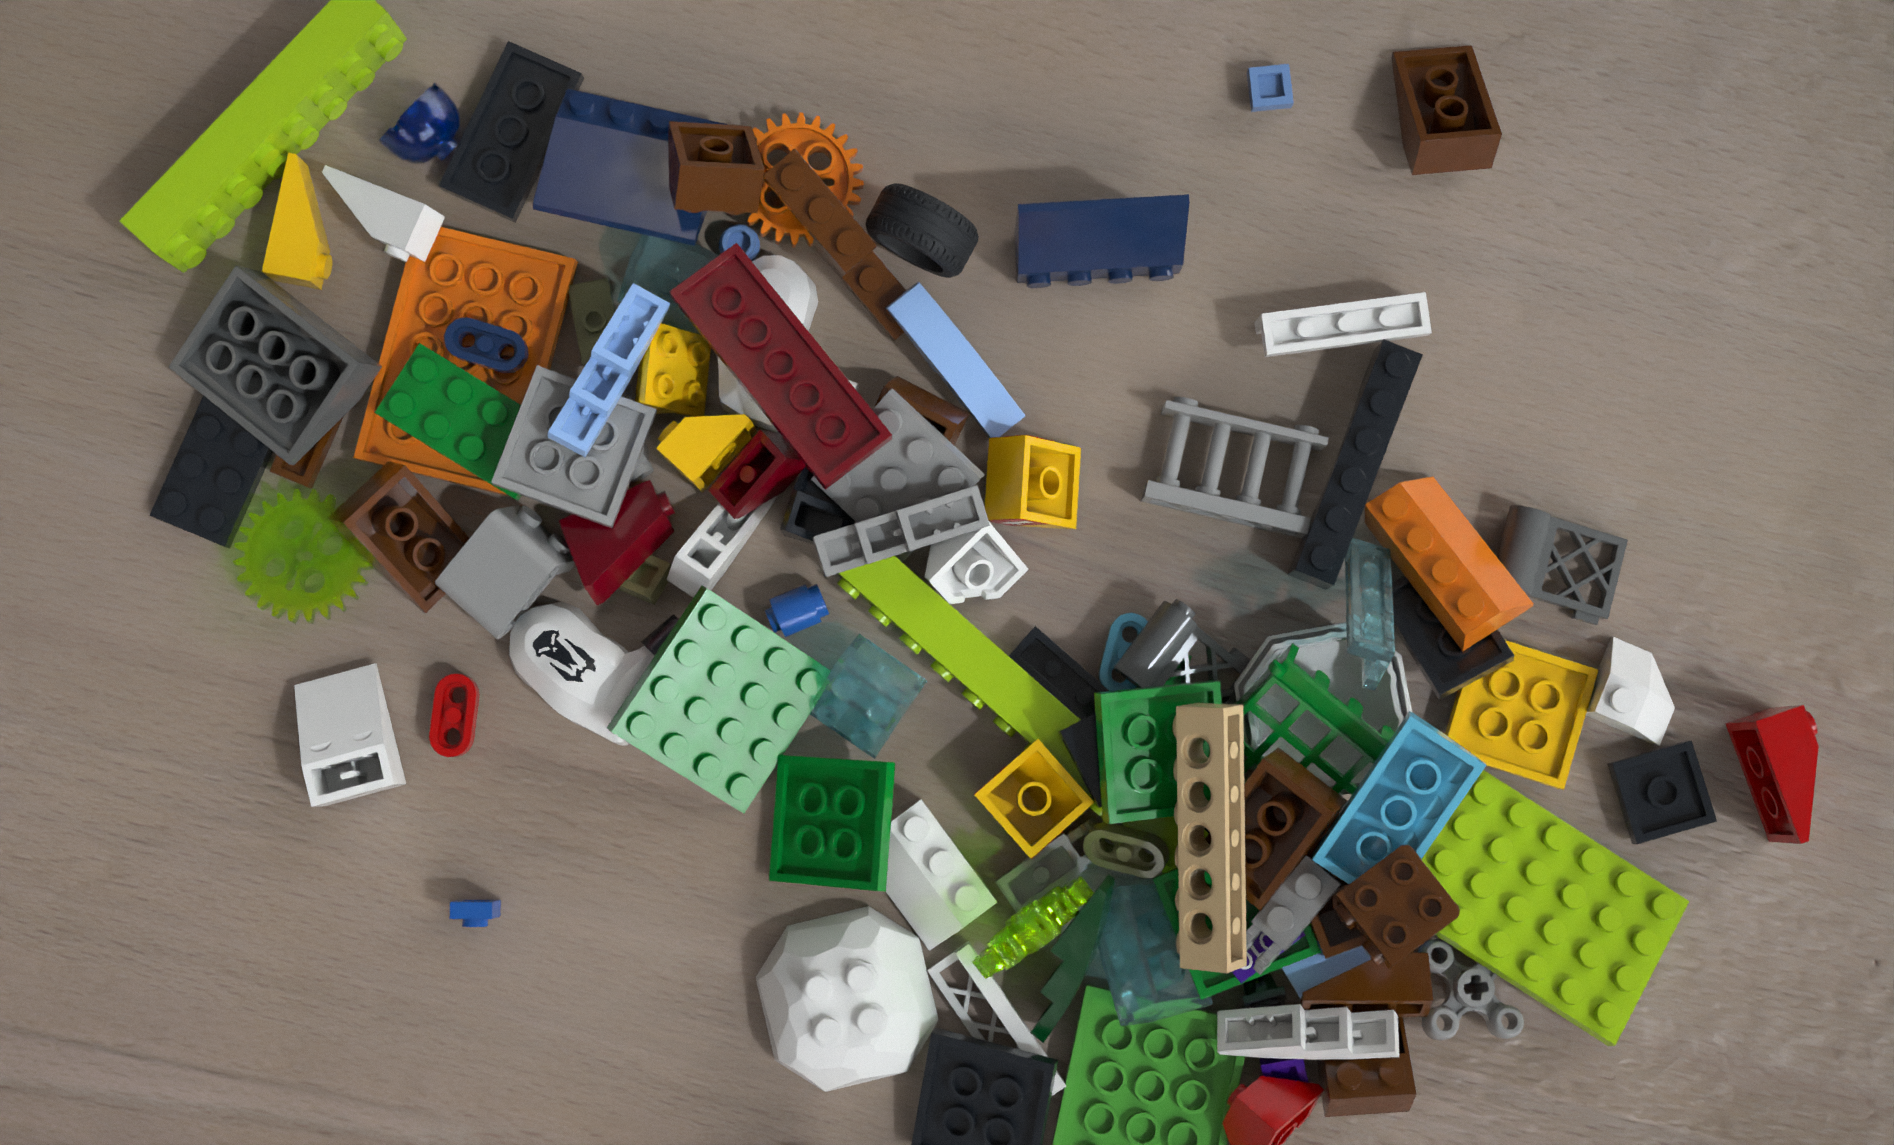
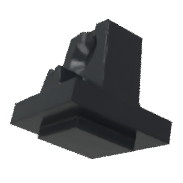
[1242,973,1286,1009]

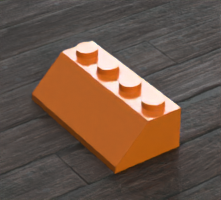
[1365,477,1534,651]

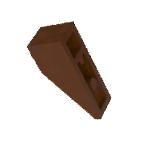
[1300,950,1434,1017]

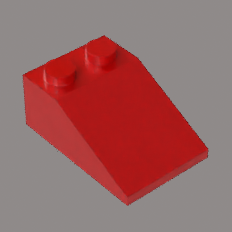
[1725,705,1819,844]

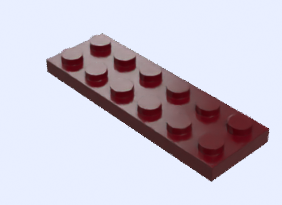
[669,243,892,490]

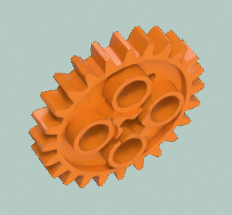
[747,112,864,248]

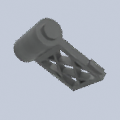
[1497,505,1628,625]
[1114,599,1251,704]

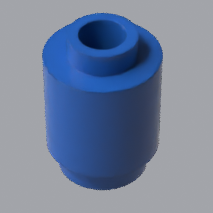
[765,584,830,637]

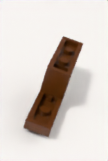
[763,148,907,341]

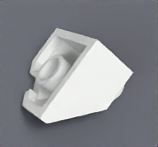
[925,522,1029,604]
[1586,637,1675,746]

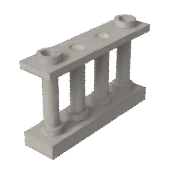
[1141,397,1329,538]

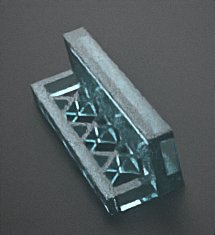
[1345,538,1395,691]

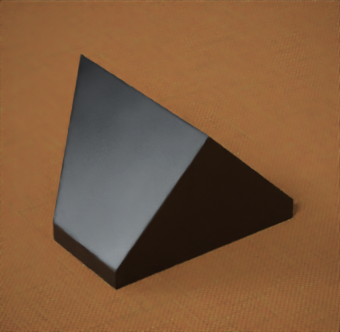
[780,466,855,545]

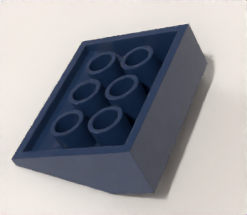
[533,89,727,246]
[1014,194,1190,288]

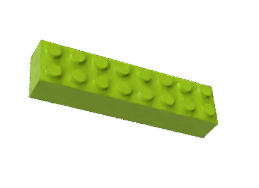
[119,0,407,273]

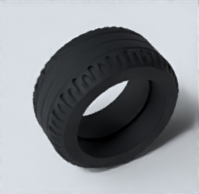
[865,183,979,278]

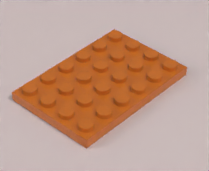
[353,227,578,497]

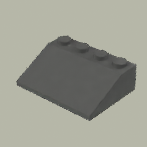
[169,265,382,465]

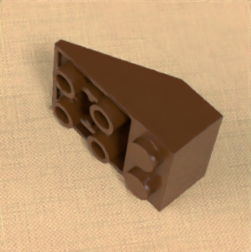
[1317,1017,1417,1117]

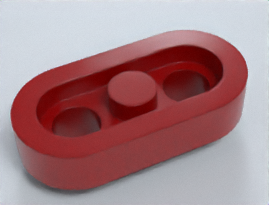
[429,674,480,757]

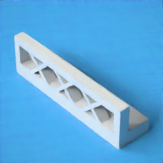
[1254,292,1432,357]
[927,941,1066,1096]

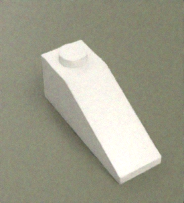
[322,165,445,262]
[667,495,778,597]

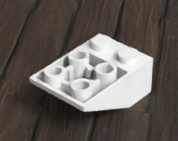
[294,663,406,807]

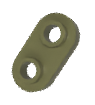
[1083,822,1169,878]

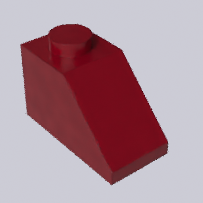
[708,429,806,519]

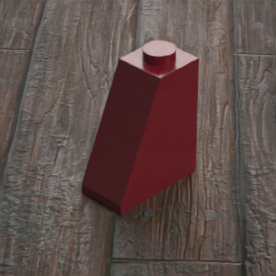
[559,480,675,605]

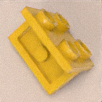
[635,323,711,417]

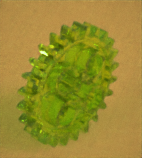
[233,489,373,624]
[972,876,1094,979]

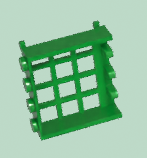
[1235,643,1395,795]

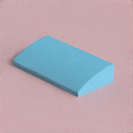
[1312,711,1486,884]

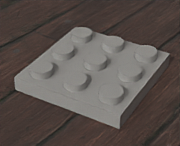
[491,365,657,528]
[811,389,985,563]

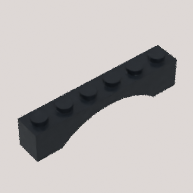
[1287,339,1423,590]

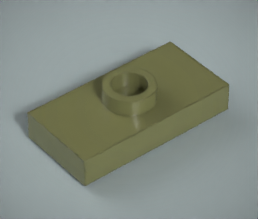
[569,278,615,367]

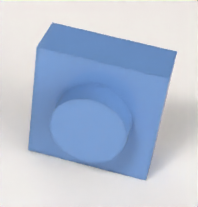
[1246,64,1294,112]

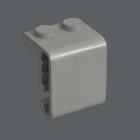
[435,505,575,640]

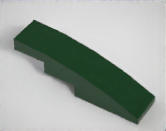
[1030,874,1115,1043]

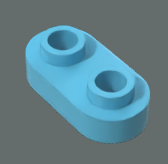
[1098,613,1148,691]

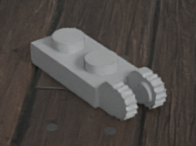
[995,817,1112,916]
[1246,855,1342,975]

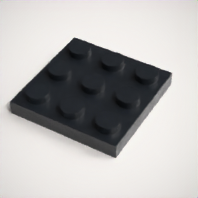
[911,1028,1058,1145]

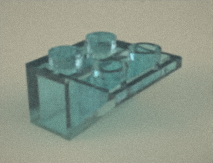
[810,634,927,759]

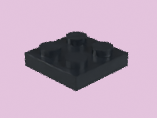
[1607,740,1717,844]

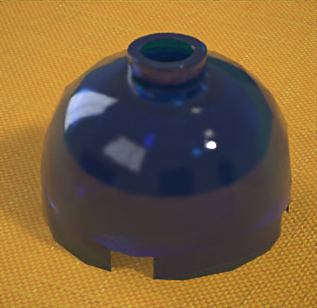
[379,82,460,164]

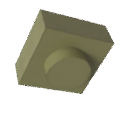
[619,555,672,605]

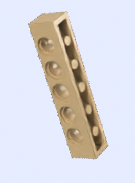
[1173,703,1247,973]

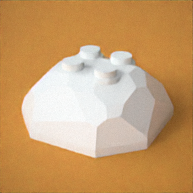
[756,906,939,1092]

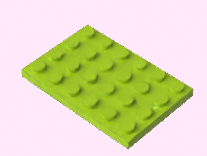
[1421,770,1689,1047]

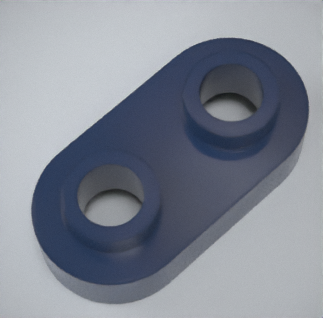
[444,317,528,373]

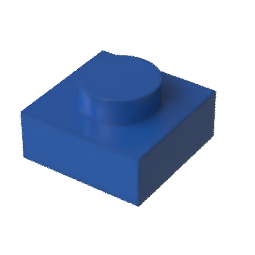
[450,900,501,927]

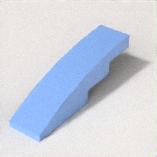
[886,282,1025,438]
[548,283,670,457]

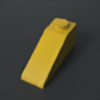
[262,153,333,290]

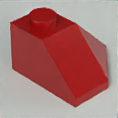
[1222,1076,1324,1145]

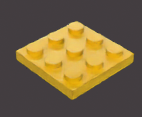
[1445,640,1599,789]

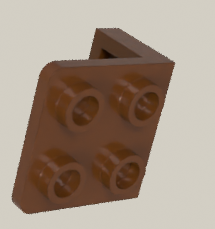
[1334,845,1460,969]

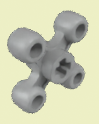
[1417,939,1524,1041]

